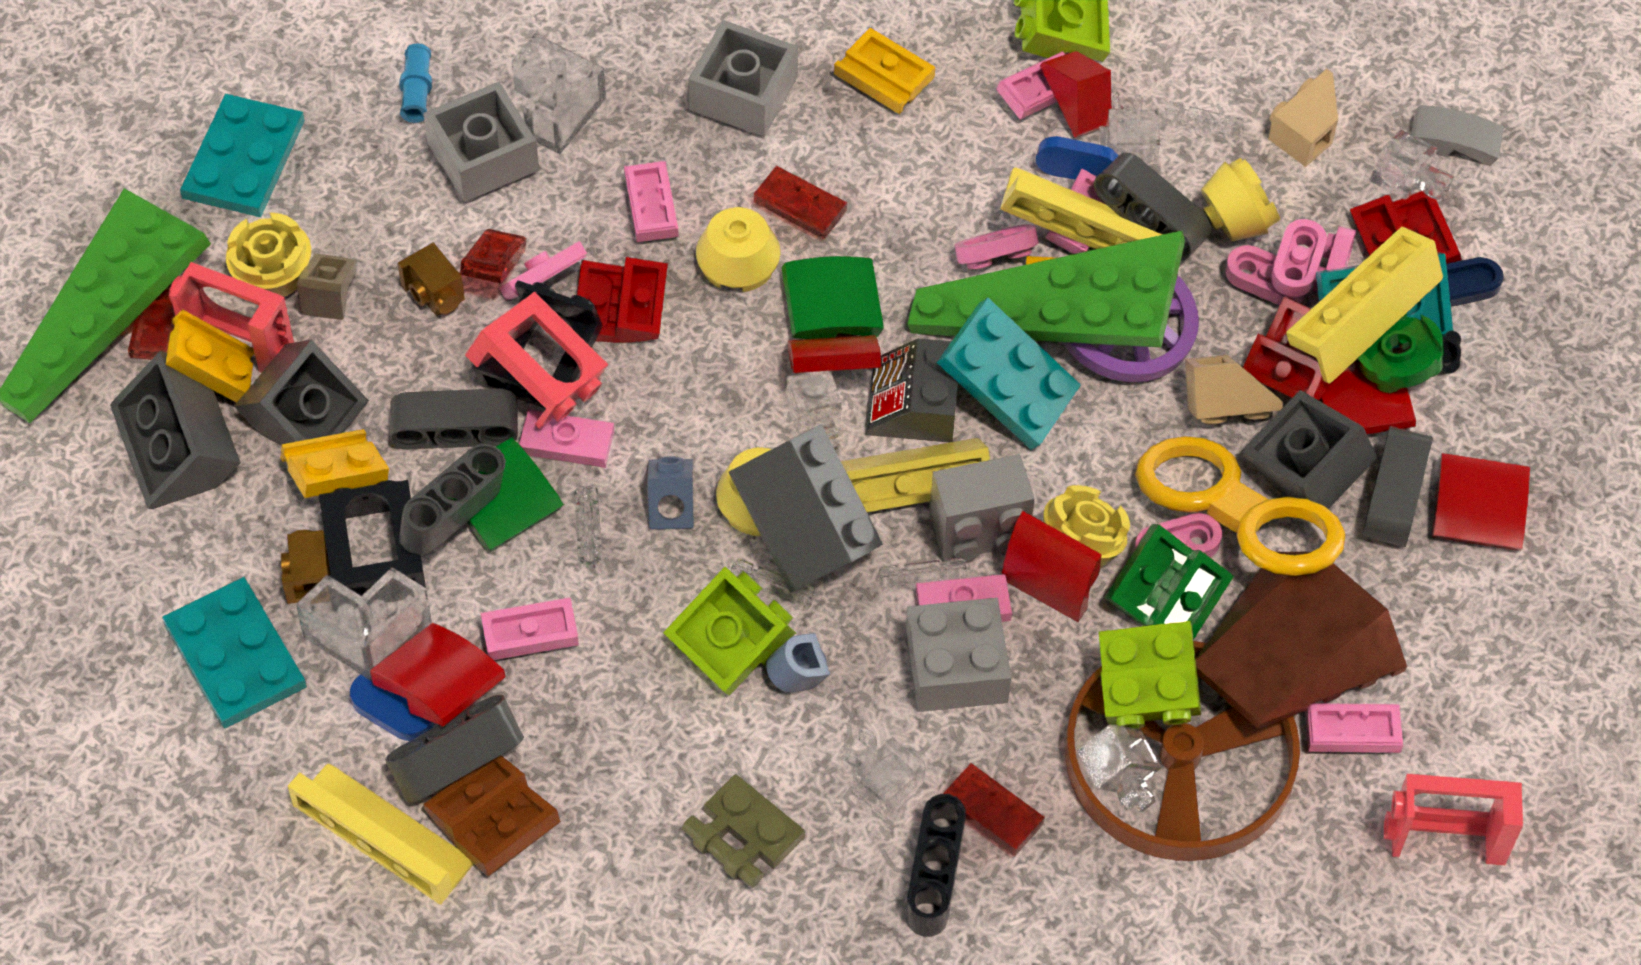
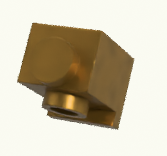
[397,242,465,316]
[281,529,333,604]

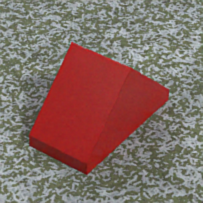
[1040,51,1112,138]

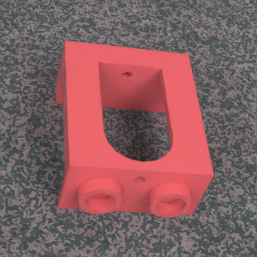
[169,262,294,373]
[465,292,609,429]
[1384,774,1523,865]

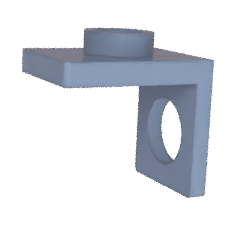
[648,456,694,529]

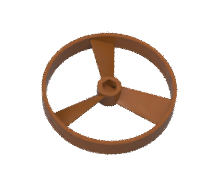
[1065,641,1300,861]

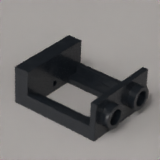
[473,280,603,409]
[319,480,427,608]

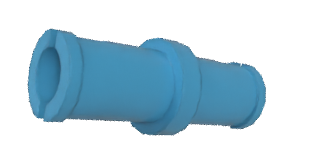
[399,43,433,123]

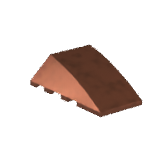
[1196,552,1408,729]

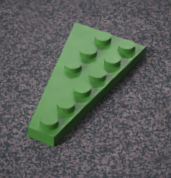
[0,188,211,423]
[907,231,1185,348]

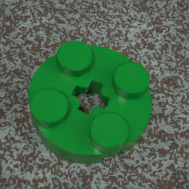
[1356,313,1444,393]

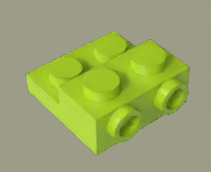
[1014,0,1110,62]
[663,566,796,696]
[1098,621,1201,730]

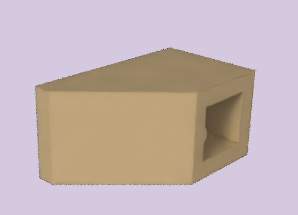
[1268,69,1338,167]
[1185,355,1283,424]

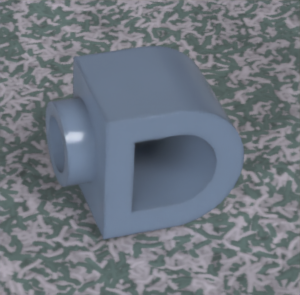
[766,633,830,692]

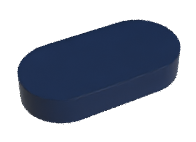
[1446,257,1504,307]

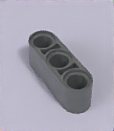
[1094,153,1212,261]
[390,389,518,450]
[1362,426,1433,547]
[399,444,506,555]
[385,695,524,802]

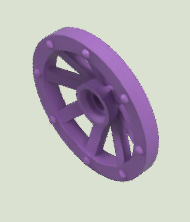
[1063,275,1199,382]

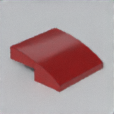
[1350,187,1462,264]
[577,257,668,343]
[1243,297,1333,401]
[788,335,881,373]
[1319,360,1416,434]
[1431,453,1530,551]
[1002,511,1102,622]
[370,623,506,727]

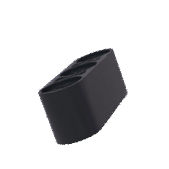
[906,794,966,937]

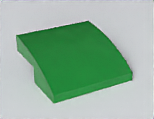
[781,256,884,339]
[447,437,564,553]
[1104,524,1234,640]

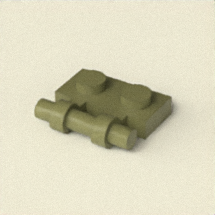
[682,773,805,888]

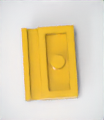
[834,28,935,114]
[165,309,255,403]
[280,429,389,498]

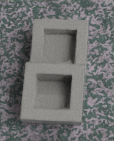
[1410,105,1504,166]

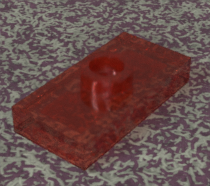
[754,165,847,239]
[460,229,527,284]
[128,282,175,360]
[943,763,1045,856]

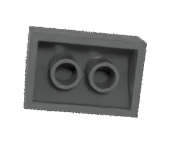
[110,351,241,509]
[729,424,883,593]

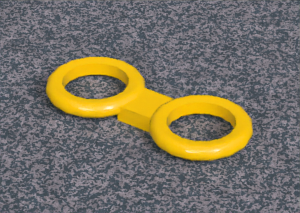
[1135,436,1346,576]

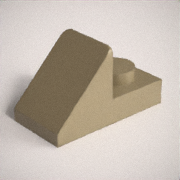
[297,253,357,320]

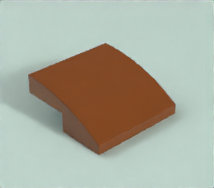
[423,755,561,877]

